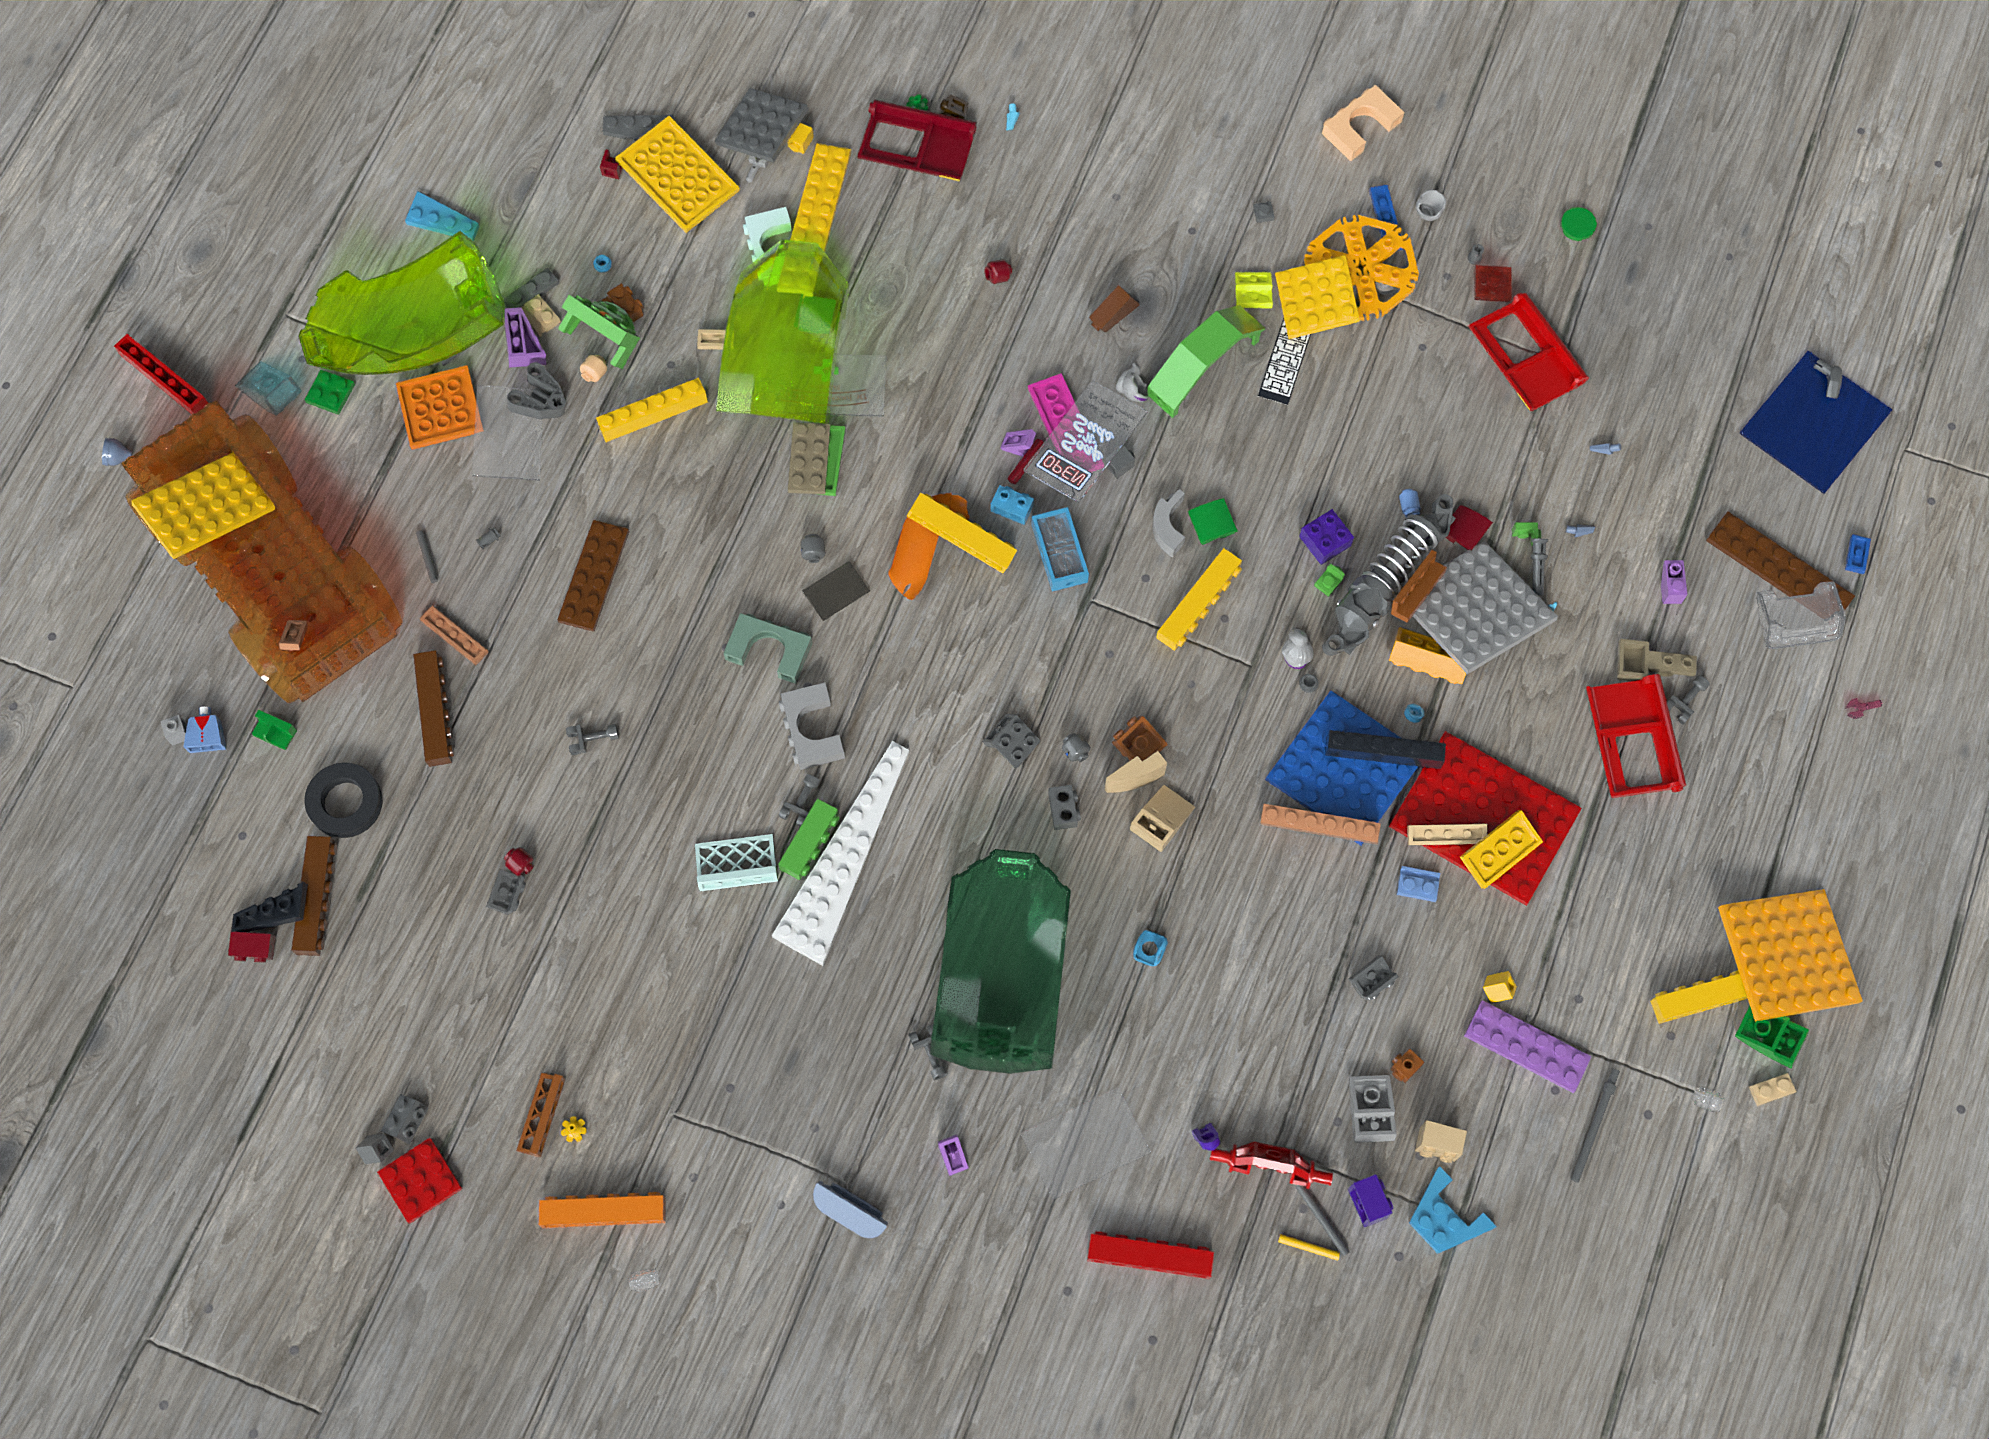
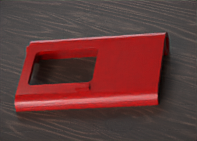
[1586,674,1686,798]

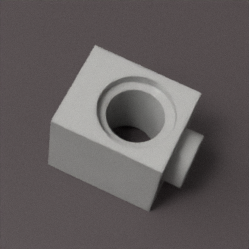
[160,715,187,746]

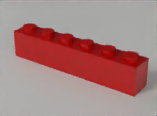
[114,334,211,419]
[1087,1231,1214,1279]

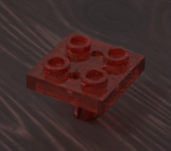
[1474,265,1512,302]

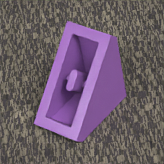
[938,1135,968,1176]

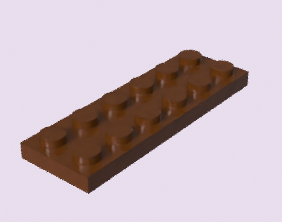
[557,520,629,632]

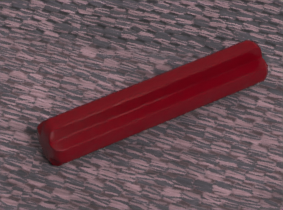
[1007,439,1045,485]

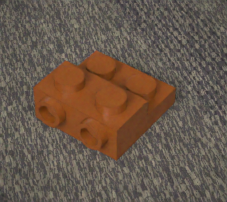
[599,283,643,323]
[1112,716,1168,762]

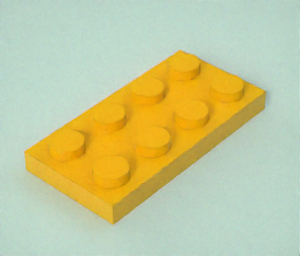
[1460,810,1543,889]

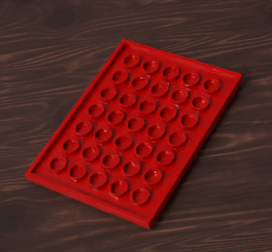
[1389,731,1582,906]

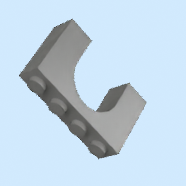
[778,682,845,770]

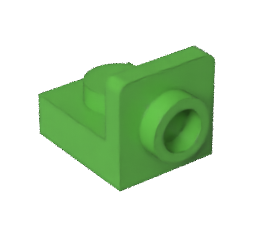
[1512,522,1541,546]
[1314,563,1345,597]

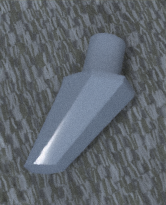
[1590,443,1621,455]
[1566,524,1595,537]

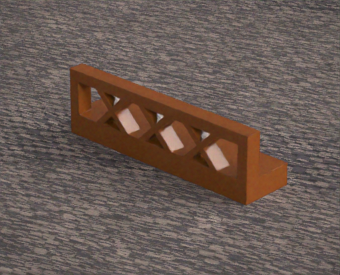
[1391,550,1447,623]
[516,1073,565,1158]

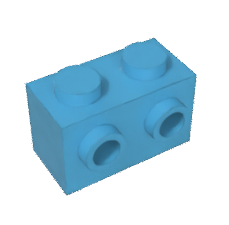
[991,485,1034,525]

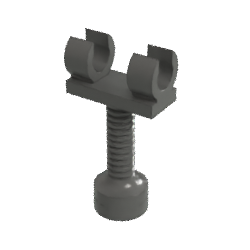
[1667,675,1710,725]
[566,724,619,755]
[779,774,820,827]
[908,1023,948,1080]

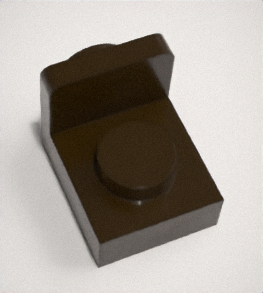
[940,94,969,119]

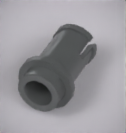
[1468,244,1484,265]
[476,528,501,550]

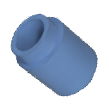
[1399,489,1421,517]

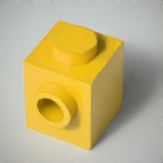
[788,123,814,154]

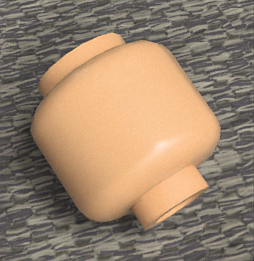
[580,355,607,382]

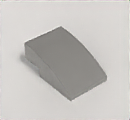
[1349,1075,1397,1143]

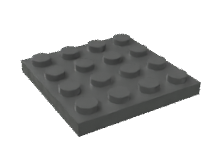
[715,88,809,163]

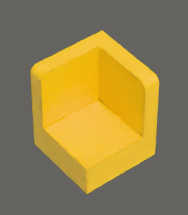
[1483,971,1517,1003]

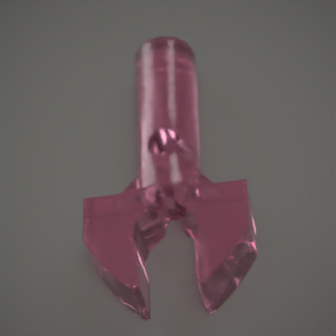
[1845,698,1882,719]

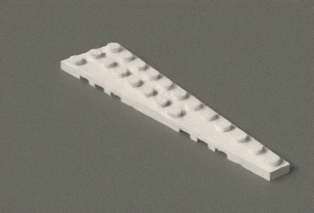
[772,741,909,966]

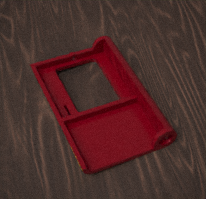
[857,99,977,181]

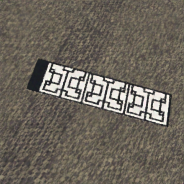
[1258,317,1311,405]

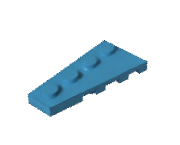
[405,191,480,242]

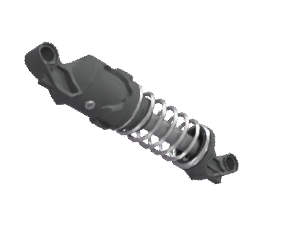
[1322,494,1456,656]

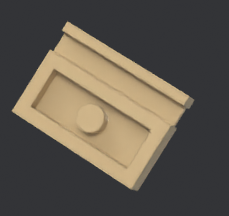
[522,294,561,337]

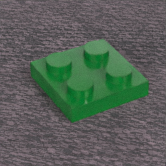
[304,369,355,415]

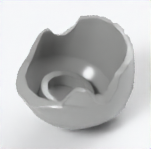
[1416,189,1446,221]

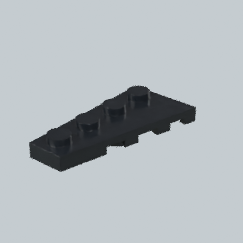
[231,882,308,933]

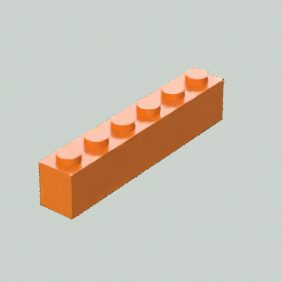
[539,1192,666,1228]

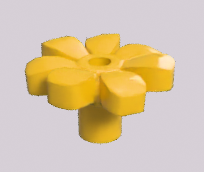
[561,1116,587,1142]

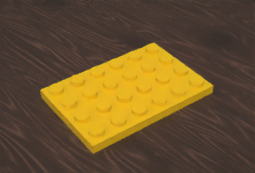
[615,116,740,233]
[131,452,275,559]

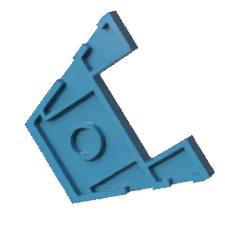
[1409,1167,1497,1254]

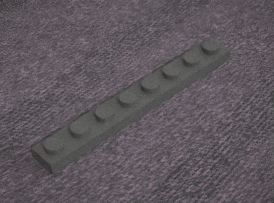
[431,268,559,366]

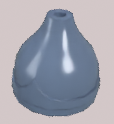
[102,438,132,466]

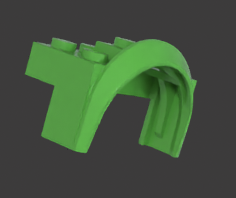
[558,295,640,369]

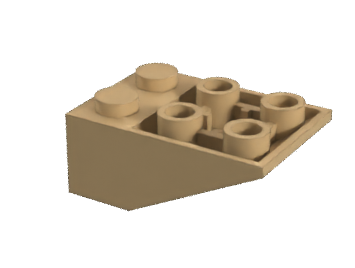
[1130,785,1195,852]

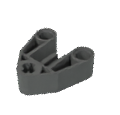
[507,363,566,419]

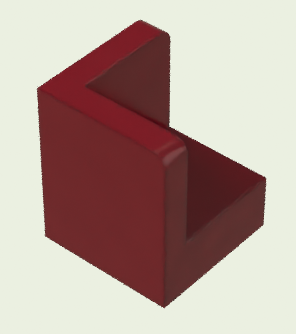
[599,149,623,180]

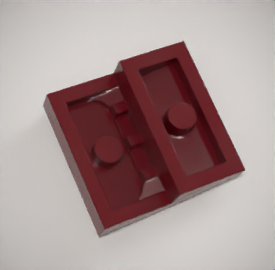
[1446,505,1493,551]

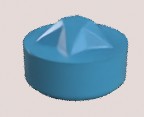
[1404,704,1425,723]

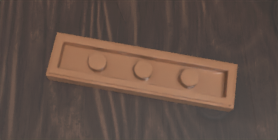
[419,605,488,666]

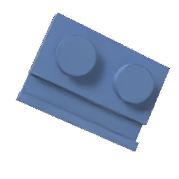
[1397,866,1441,902]

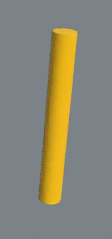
[1278,1234,1340,1260]

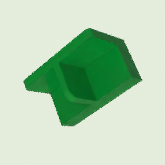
[252,710,297,750]

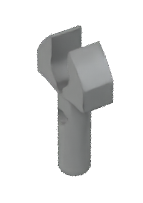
[746,156,767,183]

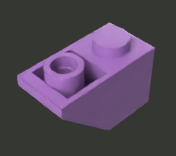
[1661,560,1687,604]

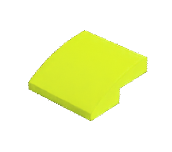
[1235,272,1273,308]

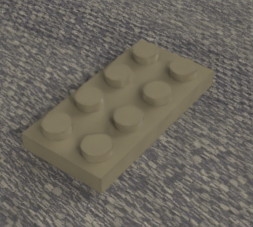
[788,423,831,495]

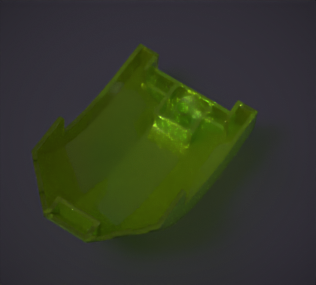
[298,231,505,375]
[716,239,849,424]

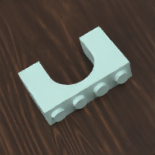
[743,207,792,286]

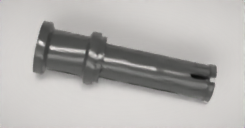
[1530,538,1548,596]

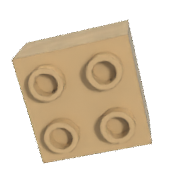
[1415,1121,1467,1163]

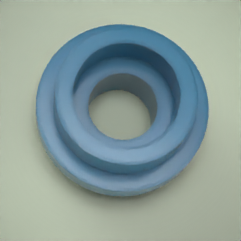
[593,255,612,272]

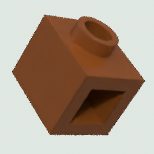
[1391,1048,1425,1083]

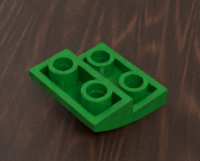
[1188,498,1238,545]

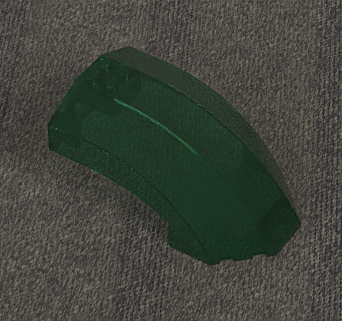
[931,849,1071,1074]

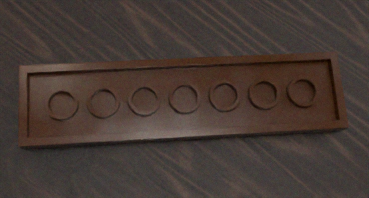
[1706,511,1855,626]

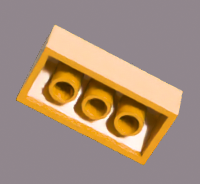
[1389,627,1466,684]

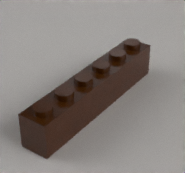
[413,650,454,767]
[291,836,337,956]

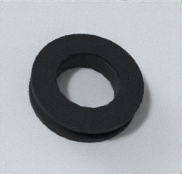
[304,763,383,838]

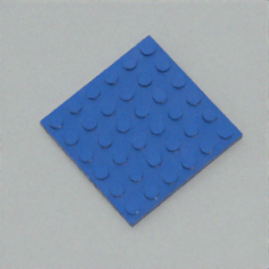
[1265,691,1419,846]

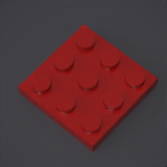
[377,1137,462,1224]

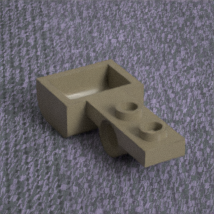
[1617,639,1697,682]

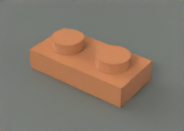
[279,620,308,651]

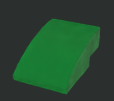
[1735,1006,1809,1069]

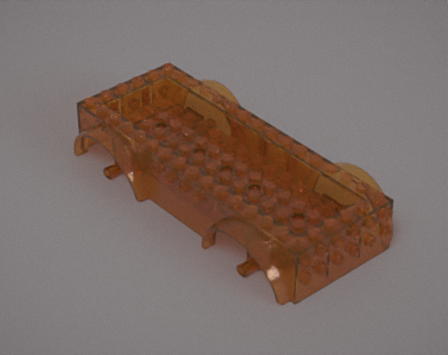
[121,400,403,703]

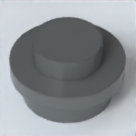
[1299,674,1318,693]

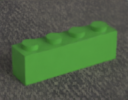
[778,799,840,880]

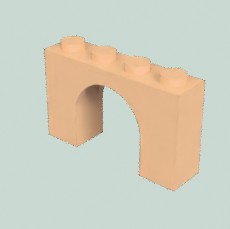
[1322,85,1404,161]

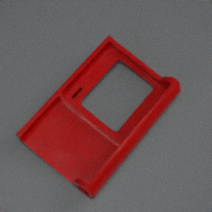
[1468,293,1589,411]

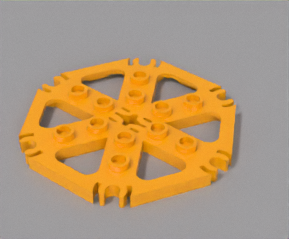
[1304,215,1419,321]

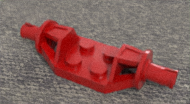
[1210,1141,1333,1189]

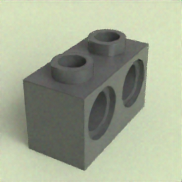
[1048,785,1081,830]

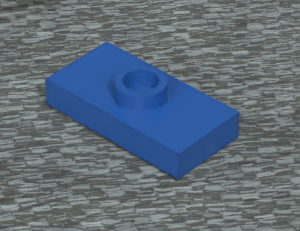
[1845,534,1871,574]

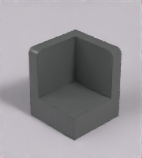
[355,1134,394,1164]

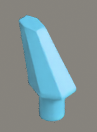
[1006,104,1020,131]

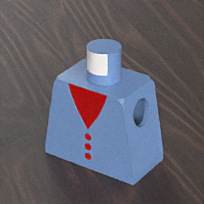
[184,707,226,753]

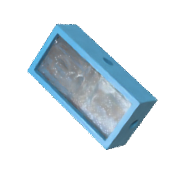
[1031,507,1089,592]

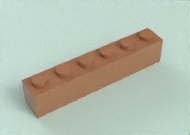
[1260,804,1381,844]

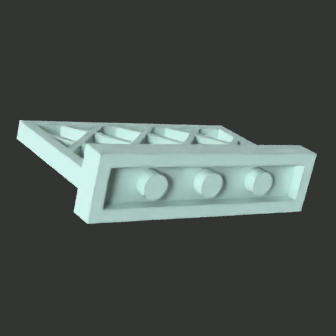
[695,834,778,891]

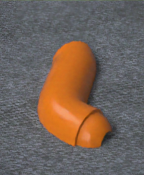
[888,493,970,600]

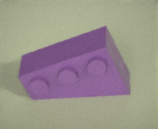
[503,307,546,368]

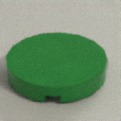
[1560,207,1597,241]

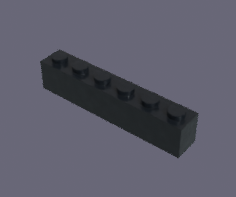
[1325,730,1446,769]

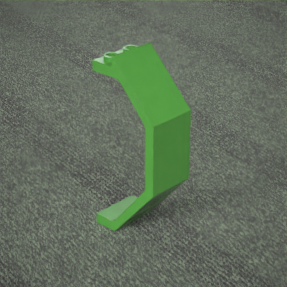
[1147,305,1266,418]

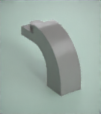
[1152,489,1185,558]

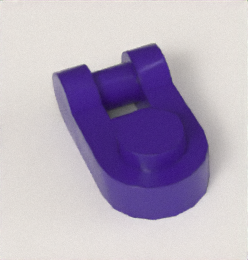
[1192,1123,1220,1151]

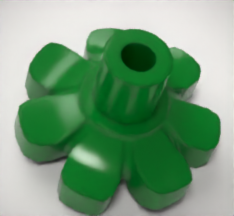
[906,94,928,111]

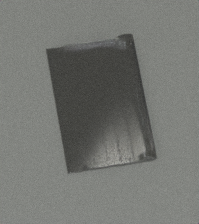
[802,561,870,621]

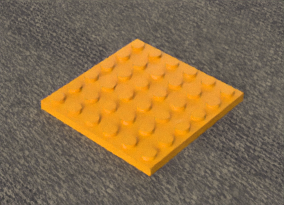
[1718,889,1863,1021]

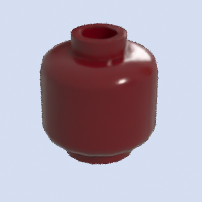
[984,259,1012,284]
[504,847,534,876]

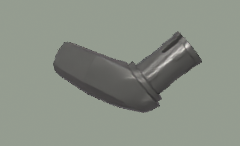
[1814,358,1842,399]

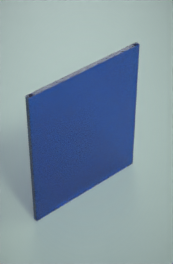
[1739,351,1892,494]

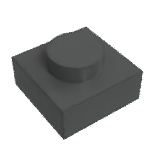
[1253,202,1275,223]

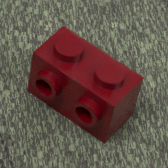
[228,932,276,963]

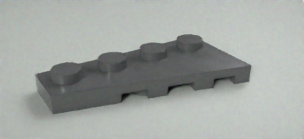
[603,115,674,141]

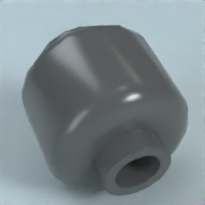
[800,534,826,563]
[1062,733,1091,762]

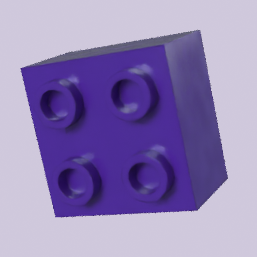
[1299,509,1354,565]
[1348,1174,1394,1228]

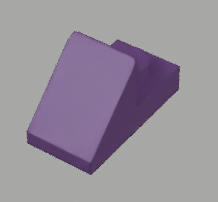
[1001,429,1036,457]

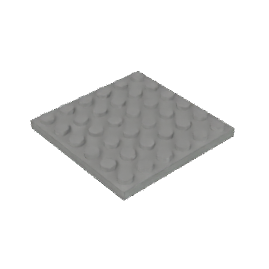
[1395,541,1558,674]

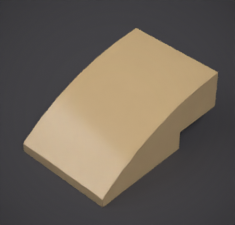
[1105,751,1167,793]

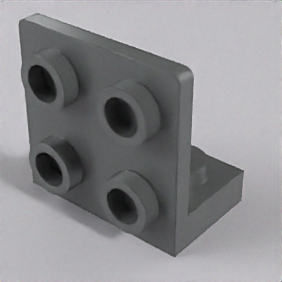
[982,714,1040,768]

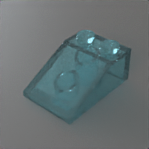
[235,361,302,416]

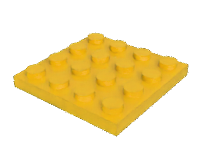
[1275,255,1360,339]

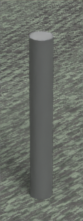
[416,530,438,583]

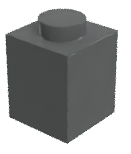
[1105,446,1135,479]

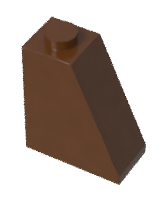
[1089,285,1140,333]

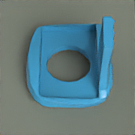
[1133,930,1168,967]

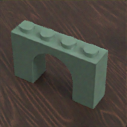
[724,613,812,684]

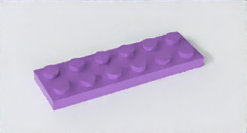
[1464,1000,1591,1093]

